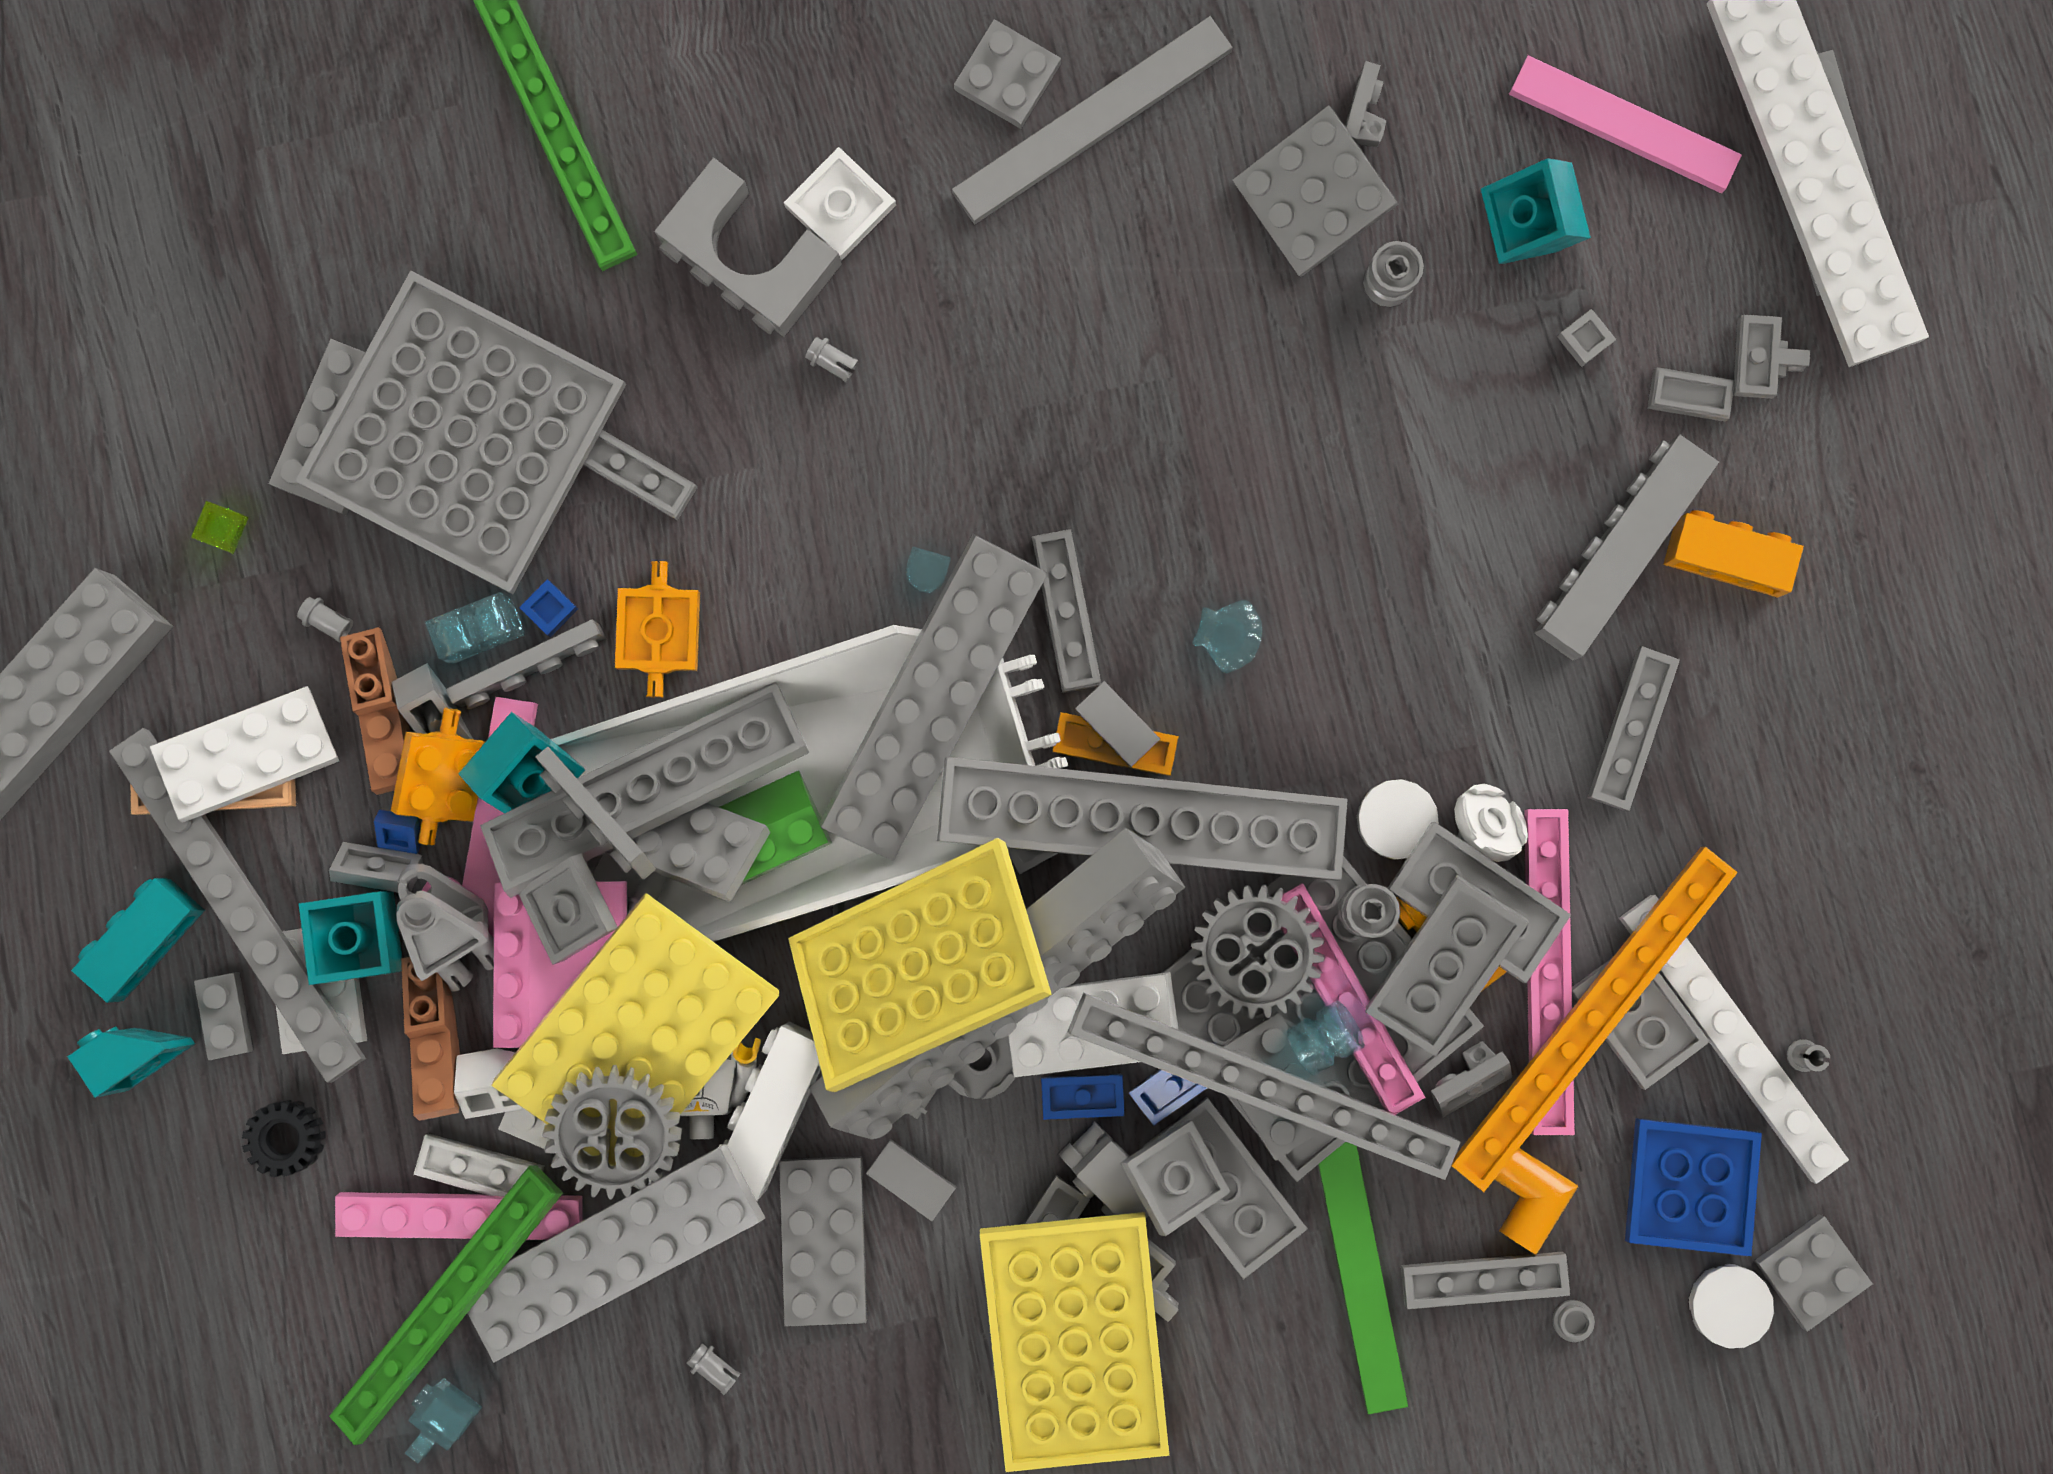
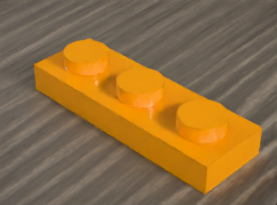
[1052,712,1179,776]

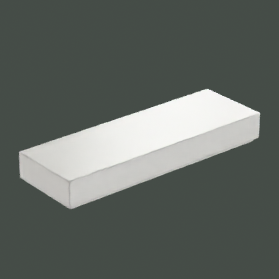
[413,1133,544,1196]

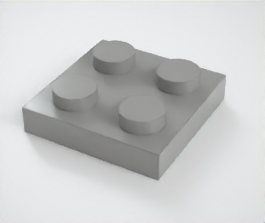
[954,19,1061,129]
[519,853,618,965]
[1120,1120,1231,1236]
[1754,1214,1873,1332]

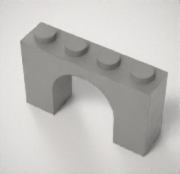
[654,157,842,337]

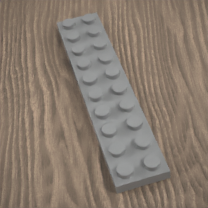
[937,757,1347,880]

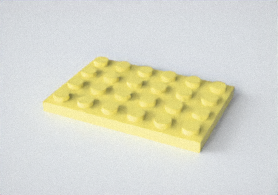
[788,838,1052,1093]
[491,893,779,1166]
[980,1212,1169,1472]

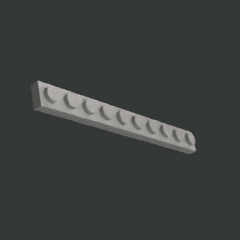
[109,728,366,1083]
[1067,992,1461,1180]

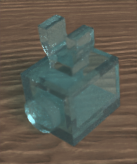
[405,1378,483,1463]

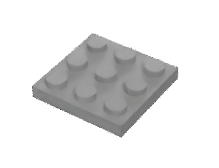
[1232,105,1399,277]

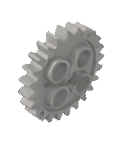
[1191,884,1325,1018]
[542,1065,682,1199]

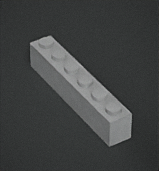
[1534,434,1719,661]

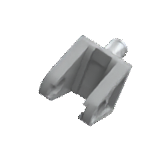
[396,864,494,991]

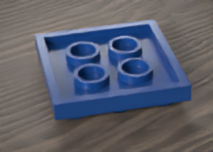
[1625,1118,1762,1256]

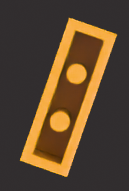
[1663,510,1804,597]

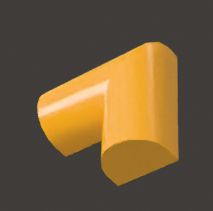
[1494,1148,1578,1255]

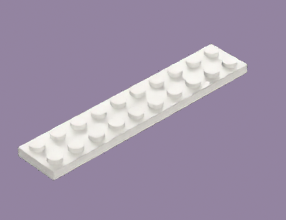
[1707,0,1929,367]

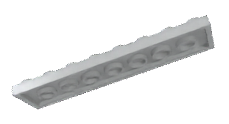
[819,534,1048,861]
[480,682,809,898]
[468,1143,765,1363]

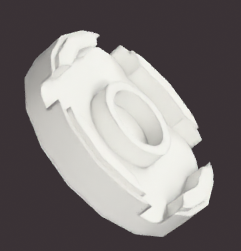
[1357,779,1439,860]
[1454,784,1528,862]
[1689,1264,1774,1348]

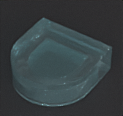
[906,547,951,593]

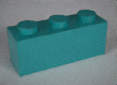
[71,878,205,1003]

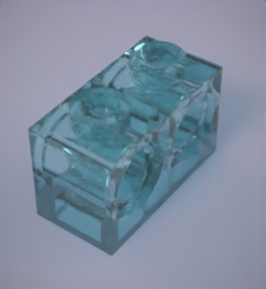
[425,592,525,664]

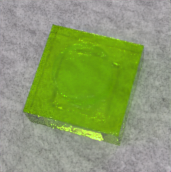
[191,501,249,554]

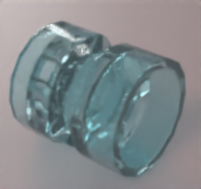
[1287,1000,1365,1075]

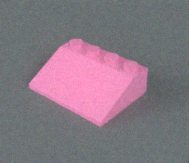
[493,881,627,1048]

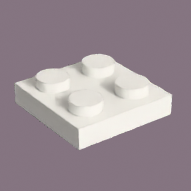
[784,147,896,261]

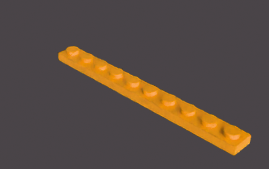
[1451,847,1738,1192]

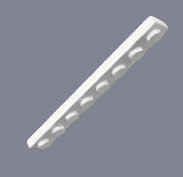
[1619,895,1849,1184]

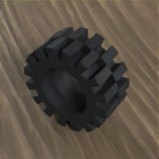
[242,1100,326,1177]

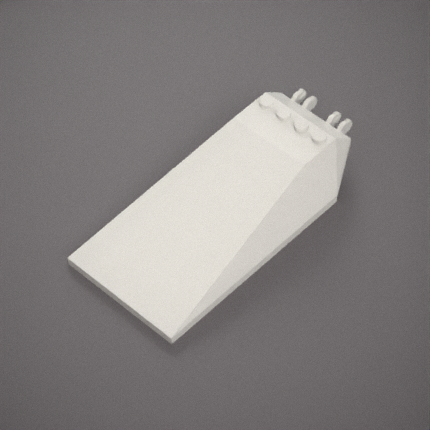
[550,625,1068,942]

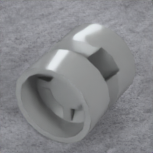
[1363,241,1424,307]
[1338,884,1400,938]

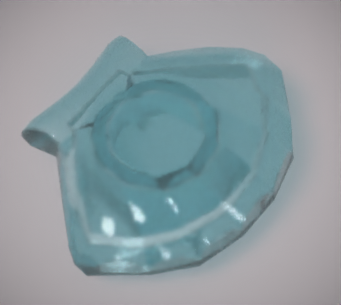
[1193,600,1262,674]

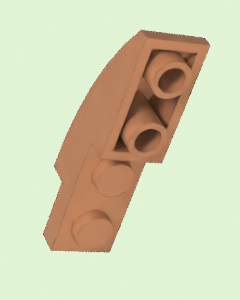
[340,627,411,795]
[402,957,460,1121]

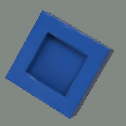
[519,579,578,637]
[374,810,422,854]

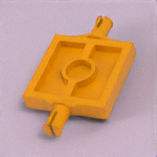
[615,561,700,698]
[391,708,485,845]

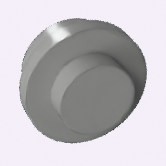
[1552,1300,1595,1342]

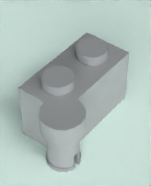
[1058,1121,1149,1218]

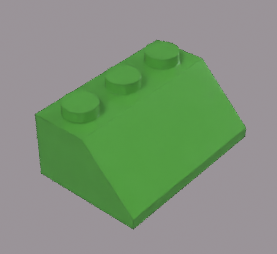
[719,770,832,886]

